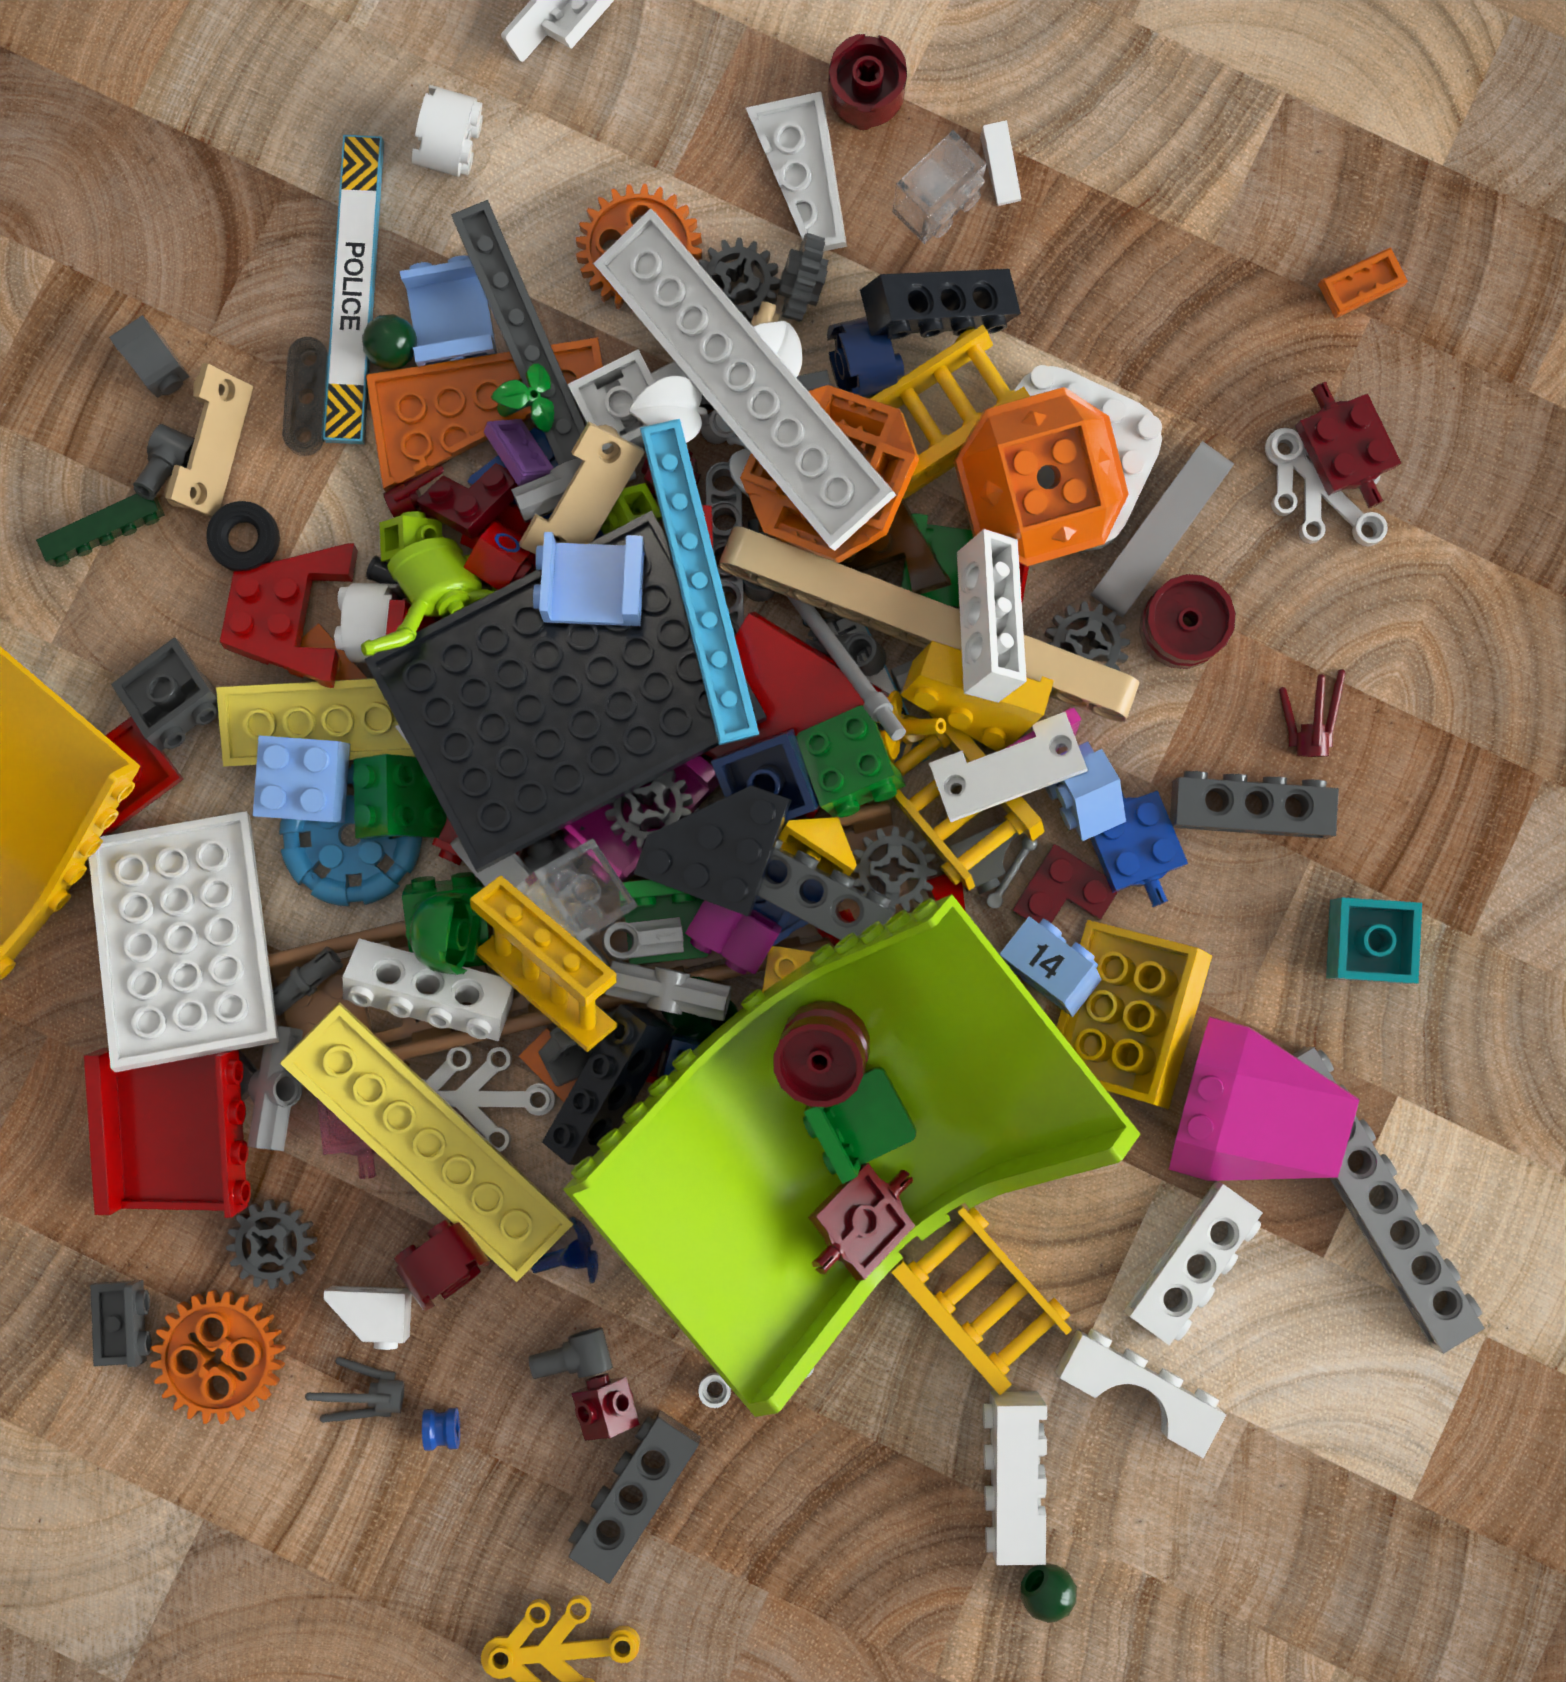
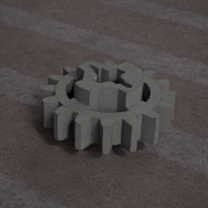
[778,233,829,322]
[699,238,780,323]
[1044,602,1130,671]
[605,770,693,852]
[853,826,937,912]
[226,1199,317,1289]

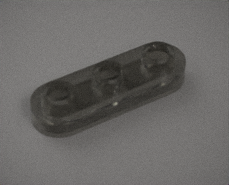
[282,337,329,456]

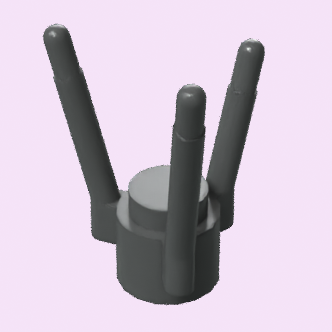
[305,1357,405,1423]

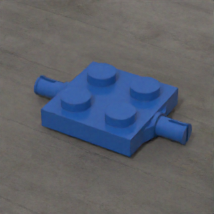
[1090,790,1188,907]

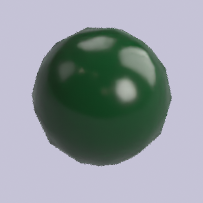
[362,314,417,370]
[1020,1563,1077,1623]

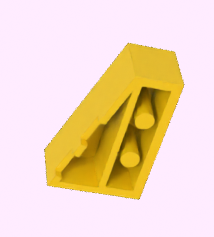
[900,641,1054,752]

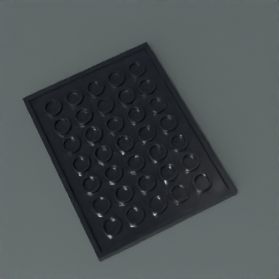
[364,511,767,873]

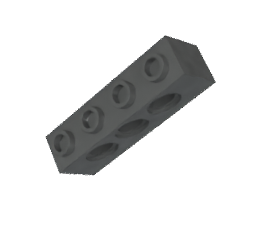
[1170,771,1339,839]
[758,838,896,940]
[568,1410,701,1584]

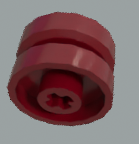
[1139,574,1236,669]
[773,1001,870,1107]

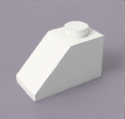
[324,1286,412,1350]

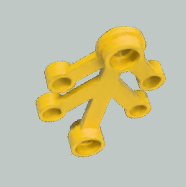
[481,1595,640,1682]

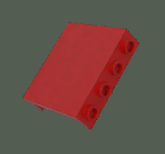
[700,611,889,819]
[84,1048,251,1218]

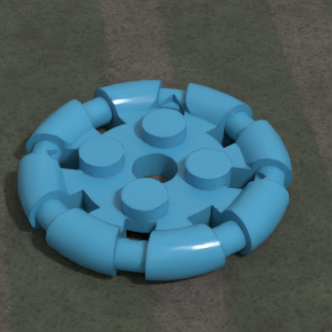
[279,764,422,907]

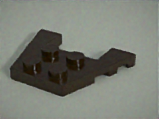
[802,498,951,629]

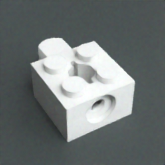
[567,349,689,450]

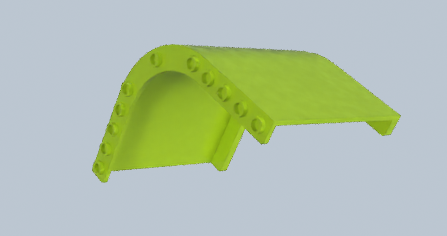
[563,894,1140,1417]

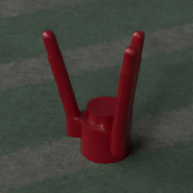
[383,459,451,518]
[1279,669,1346,757]

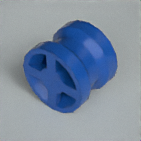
[422,1407,460,1451]

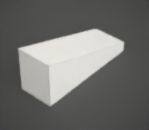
[980,120,1021,206]

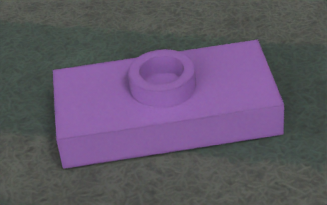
[484,419,553,486]

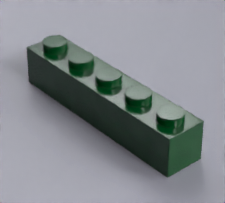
[36,493,165,567]

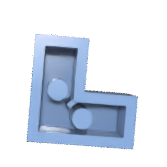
[1045,741,1126,841]

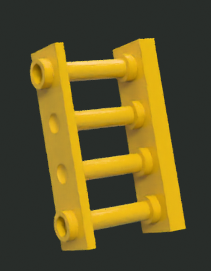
[868,325,1030,499]
[891,713,1045,891]
[470,875,617,1052]
[890,1205,1072,1395]

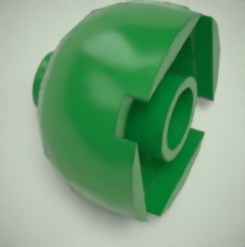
[406,893,481,975]

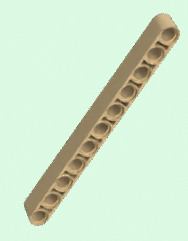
[718,526,1140,722]

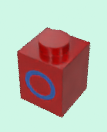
[464,521,533,590]

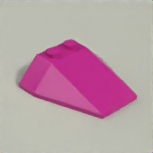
[1169,1016,1360,1181]

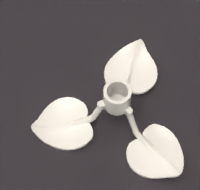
[629,321,802,497]

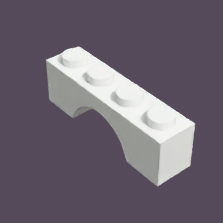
[1055,1329,1226,1458]

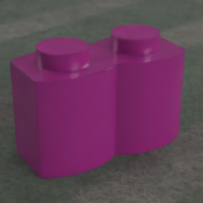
[685,900,782,974]

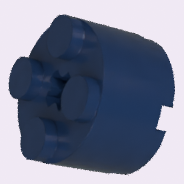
[827,316,905,398]

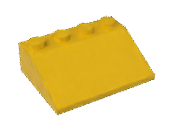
[1056,920,1212,1109]

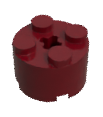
[828,34,907,130]
[394,1219,491,1311]

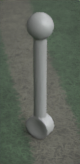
[986,836,1038,908]

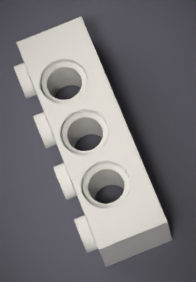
[957,529,1027,703]
[342,938,514,1041]
[1124,1181,1263,1346]

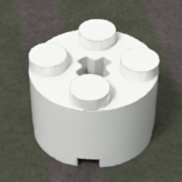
[412,85,483,177]
[334,583,407,663]

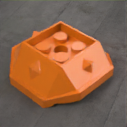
[740,385,919,563]
[953,387,1129,566]

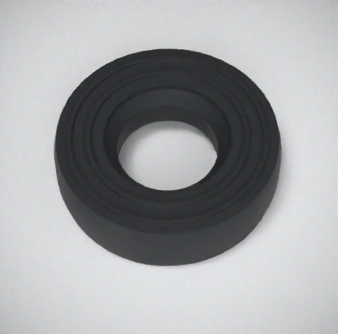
[206,501,280,571]

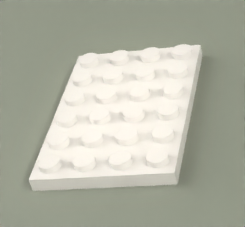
[89,811,279,1072]

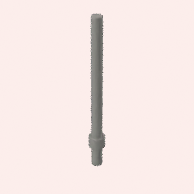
[787,596,906,741]

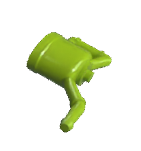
[361,537,497,656]

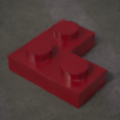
[416,463,519,539]
[1011,844,1119,923]

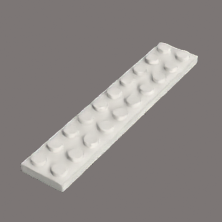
[593,208,896,551]

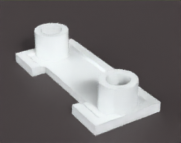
[929,712,1088,822]

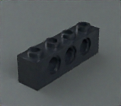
[860,269,1021,340]
[542,1004,674,1165]

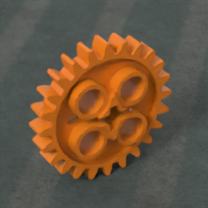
[576,183,702,313]
[150,1289,285,1424]

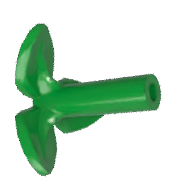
[491,363,554,433]

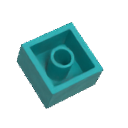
[1326,897,1422,984]

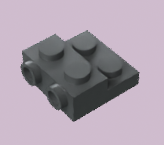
[111,637,218,751]

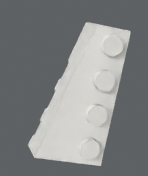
[983,1391,1047,1565]

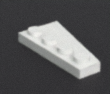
[746,92,847,251]

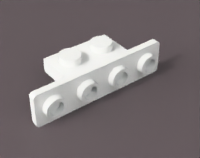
[501,0,614,62]

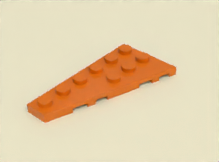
[366,337,603,492]

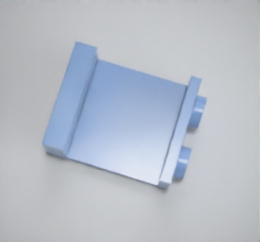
[400,255,497,367]
[533,532,645,626]

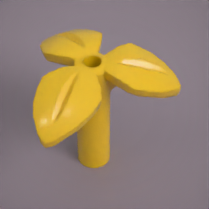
[881,690,946,760]

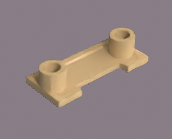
[165,363,253,518]
[519,421,645,554]

